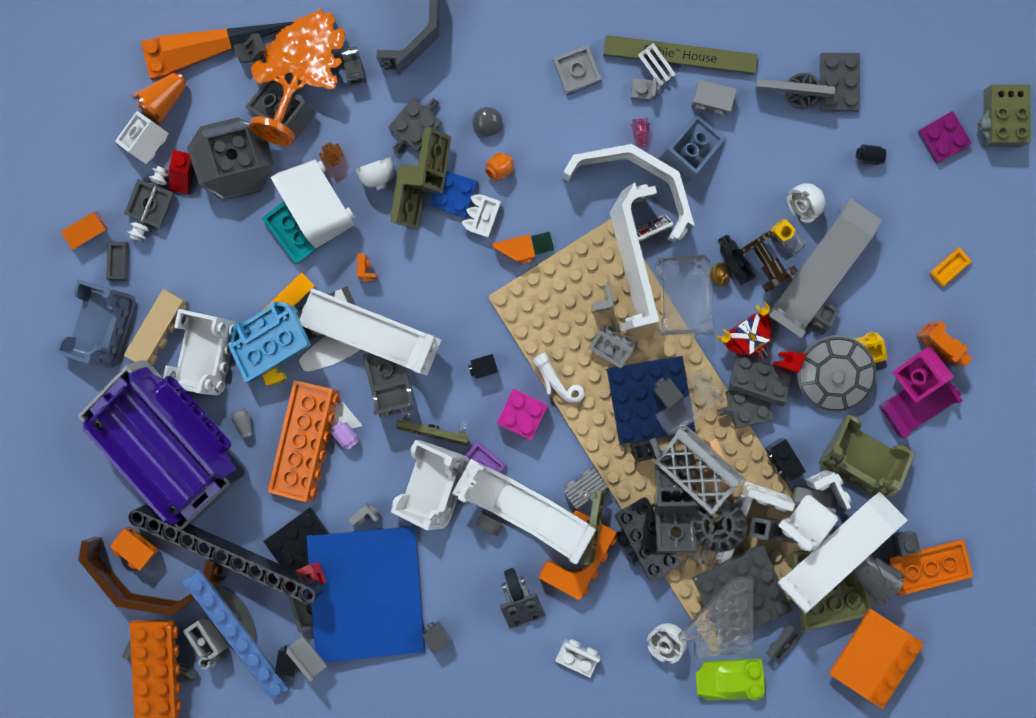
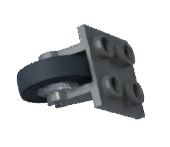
[500,568,545,628]

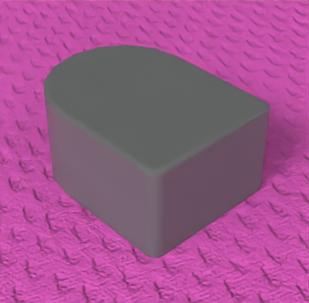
[475,511,504,536]

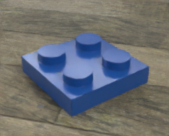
[429,171,477,218]

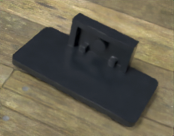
[615,497,681,582]

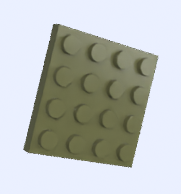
[789,550,873,631]

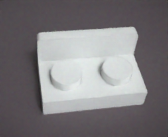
[555,639,600,678]

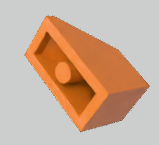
[492,234,535,265]

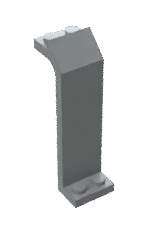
[769,198,882,338]

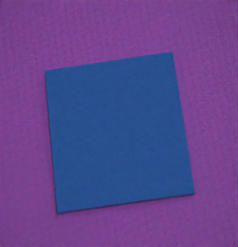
[307,526,424,662]

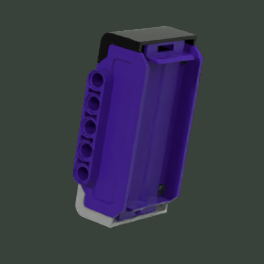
[78,360,245,531]

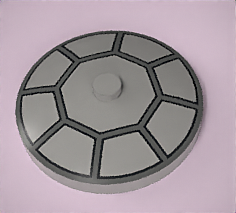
[797,335,876,412]

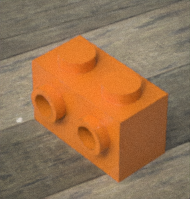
[109,526,159,571]

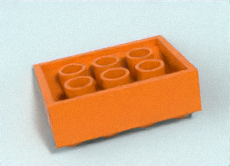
[829,609,925,709]

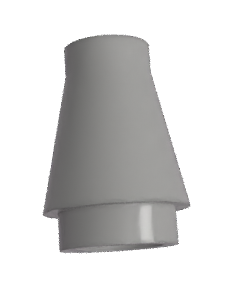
[231,408,253,438]

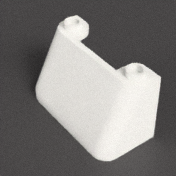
[271,159,355,248]
[391,440,470,531]

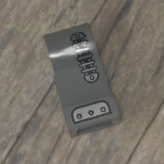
[341,46,366,86]

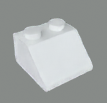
[115,111,169,164]

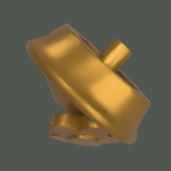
[710,263,730,286]

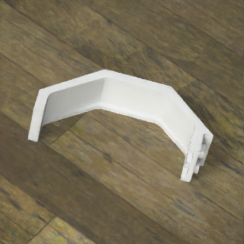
[562,144,695,243]
[452,459,596,565]

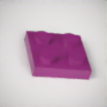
[918,111,972,164]

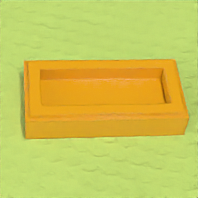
[929,247,972,287]

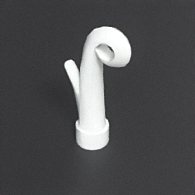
[532,351,585,403]

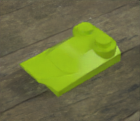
[696,658,765,701]

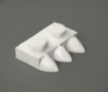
[462,195,501,238]

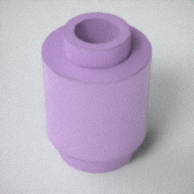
[331,421,359,450]

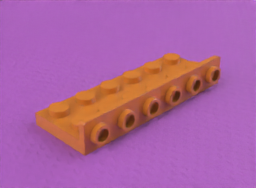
[267,380,340,502]
[129,620,182,718]

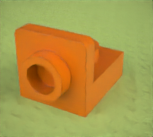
[357,253,377,282]

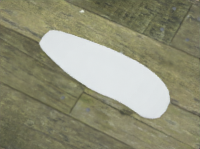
[299,313,382,372]

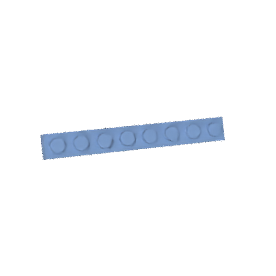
[182,569,288,700]

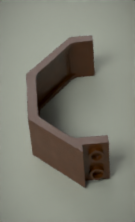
[78,536,225,616]

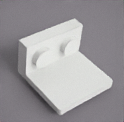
[805,470,851,510]

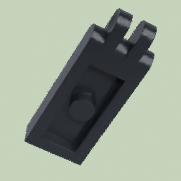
[718,235,756,285]

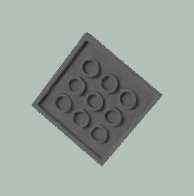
[692,543,793,645]

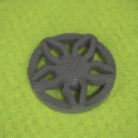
[785,73,820,109]

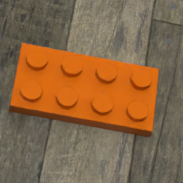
[887,539,973,596]

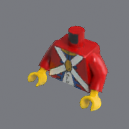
[716,301,772,361]

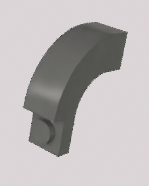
[749,517,798,544]

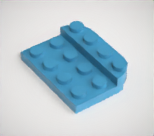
[228,302,311,383]

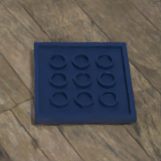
[606,356,696,444]

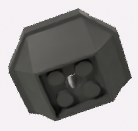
[187,117,274,201]

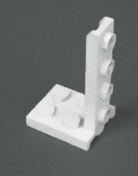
[716,481,795,564]

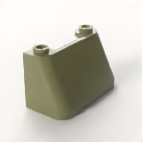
[819,414,915,499]

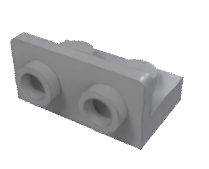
[588,324,635,369]

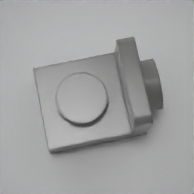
[631,78,660,101]
[348,503,380,526]

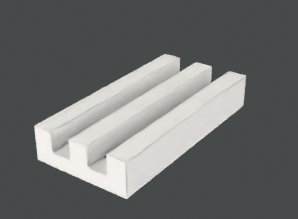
[638,43,676,86]

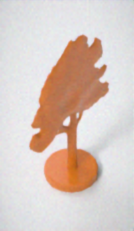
[249,9,345,146]

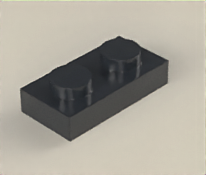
[629,437,663,462]

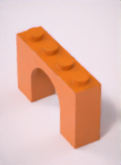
[539,508,618,600]

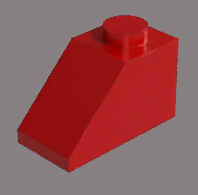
[169,150,194,195]

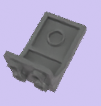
[362,353,415,418]

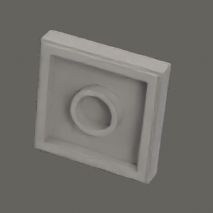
[553,45,602,95]

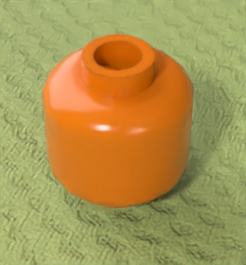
[485,152,514,181]

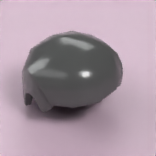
[472,107,502,136]

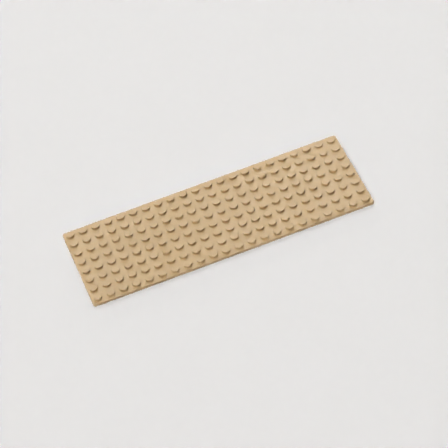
[489,219,823,651]

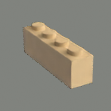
[124,289,187,365]

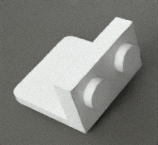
[778,495,838,551]

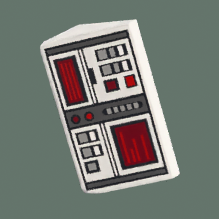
[636,215,673,243]

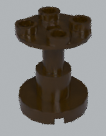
[739,230,799,293]

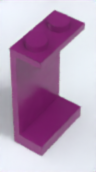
[879,380,963,439]

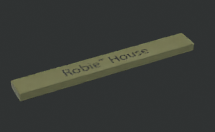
[603,35,757,74]

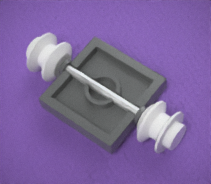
[124,166,175,242]

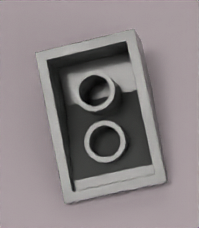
[246,80,316,141]

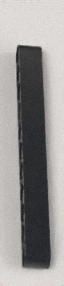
[128,505,323,604]

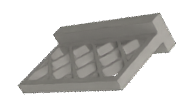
[654,426,745,515]

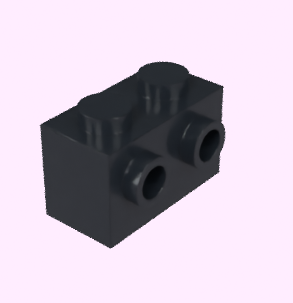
[766,438,806,482]

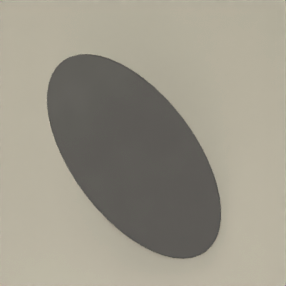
[209,586,256,650]

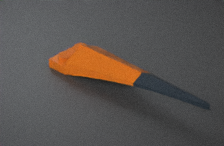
[140,22,294,80]

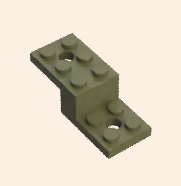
[390,127,452,230]

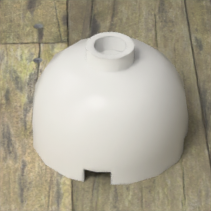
[356,157,395,190]
[786,183,826,223]
[647,623,687,663]

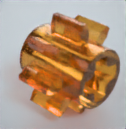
[319,142,344,167]

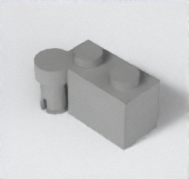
[183,616,228,670]

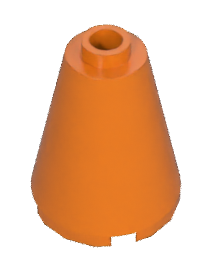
[132,73,186,125]

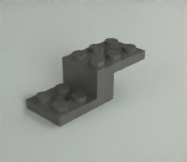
[654,450,697,553]

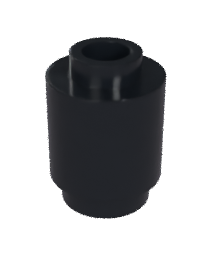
[856,144,886,165]

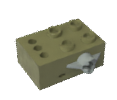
[977,85,1031,146]

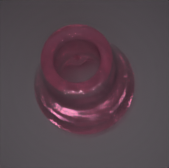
[631,118,650,146]

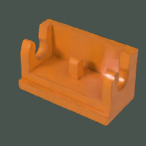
[61,211,107,250]

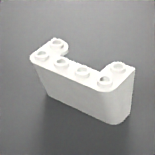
[163,309,236,396]

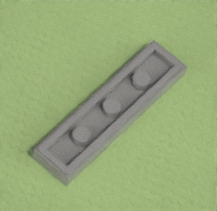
[755,79,835,98]

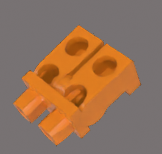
[917,321,973,367]

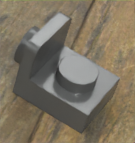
[808,301,840,335]

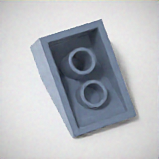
[658,114,725,184]

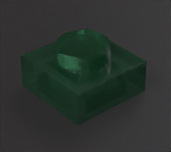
[531,231,554,255]

